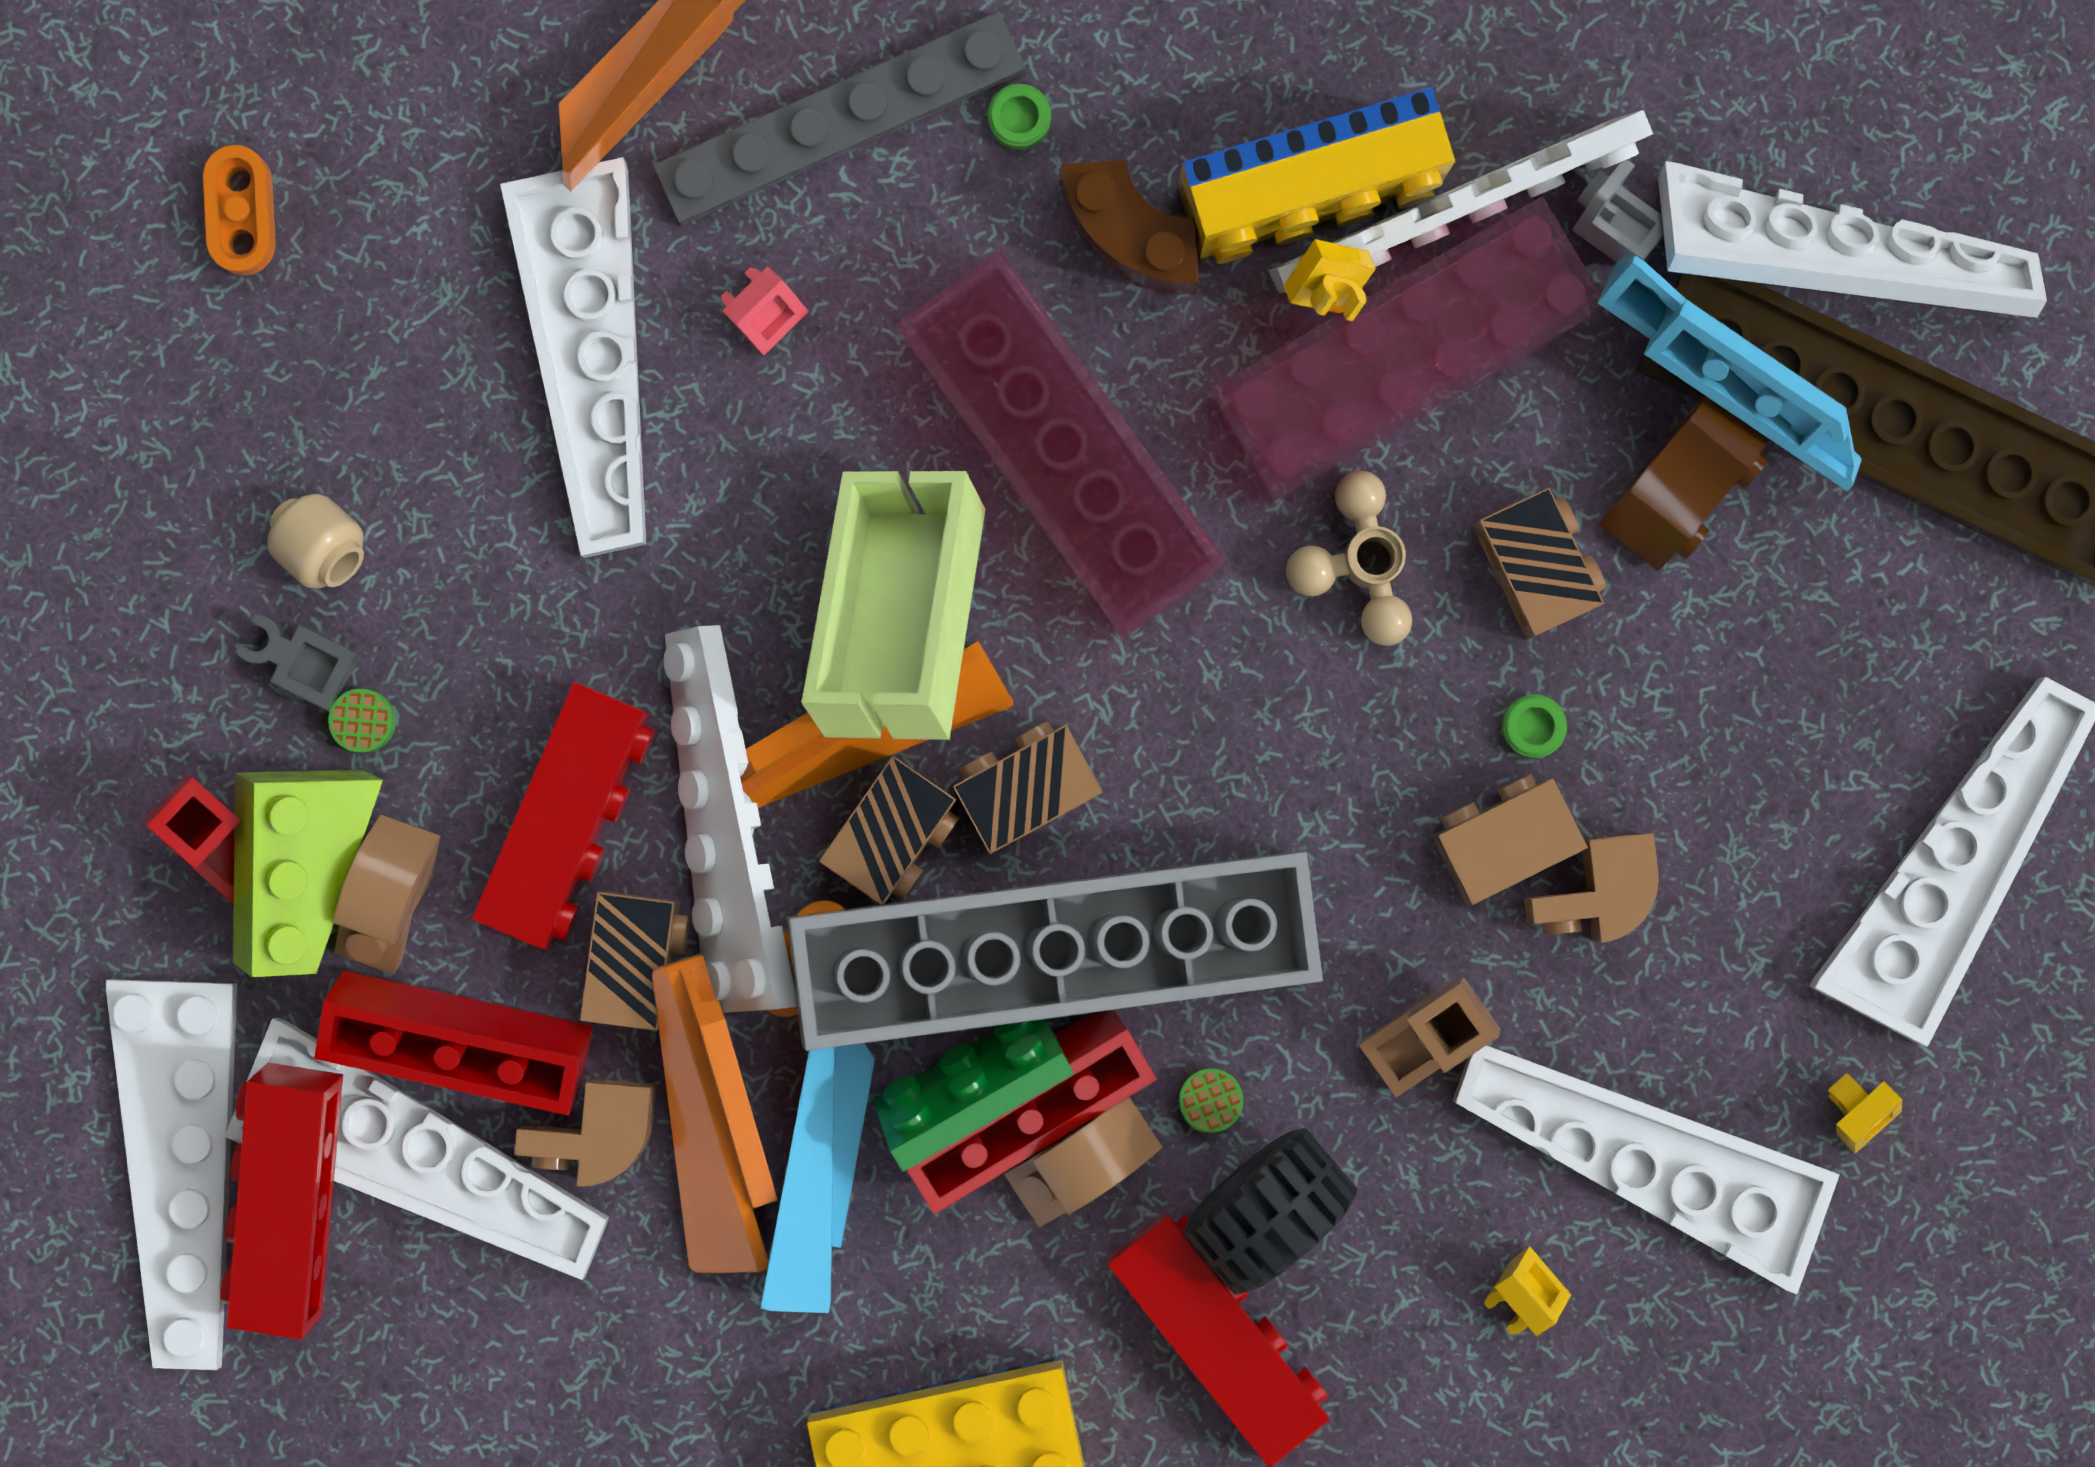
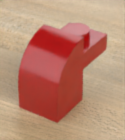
[141,774,241,905]

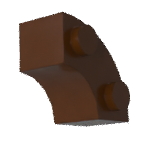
[1061,160,1199,295]
[1599,395,1770,571]

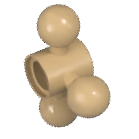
[1286,470,1412,646]

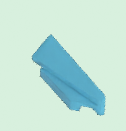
[1597,255,1862,491]
[761,1043,876,1313]

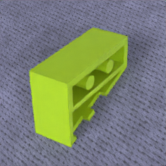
[233,770,383,977]

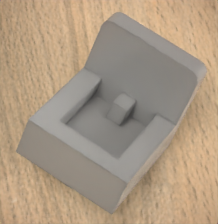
[1572,160,1664,263]

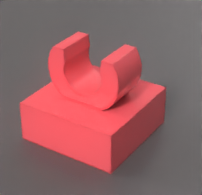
[721,266,809,355]

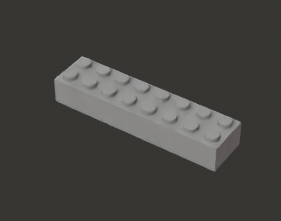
[786,852,1323,1051]

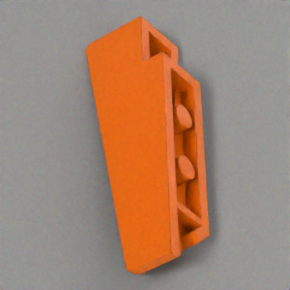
[559,0,746,192]
[740,641,1014,808]
[652,953,778,1273]

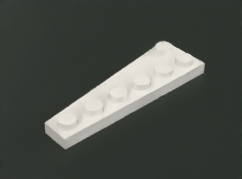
[1269,110,1653,293]
[500,157,646,558]
[1658,161,2047,318]
[664,625,797,1013]
[1809,677,2095,1047]
[106,979,237,1370]
[224,1017,609,1280]
[1452,1045,1839,1294]

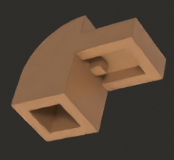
[333,814,441,975]
[1523,833,1659,943]
[1359,975,1501,1097]
[514,1079,657,1186]
[1004,1097,1163,1227]

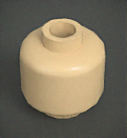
[268,494,364,589]

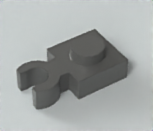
[235,615,361,711]

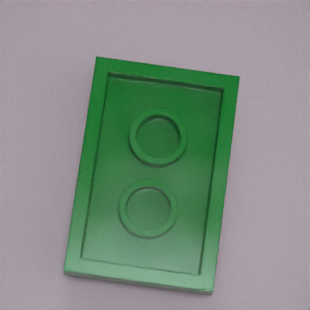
[873,1019,1074,1172]

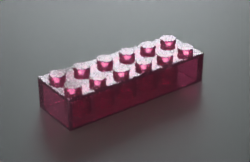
[1206,196,1605,507]
[896,250,1228,644]

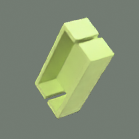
[802,471,986,740]

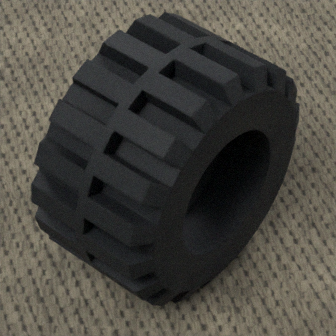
[1183,1128,1358,1295]

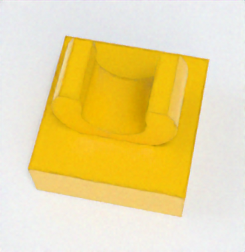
[1283,239,1376,321]
[1828,1073,1903,1154]
[1484,1246,1571,1337]

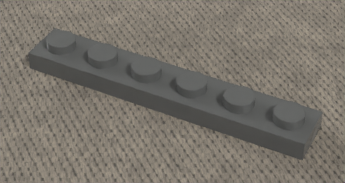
[653,11,1026,226]

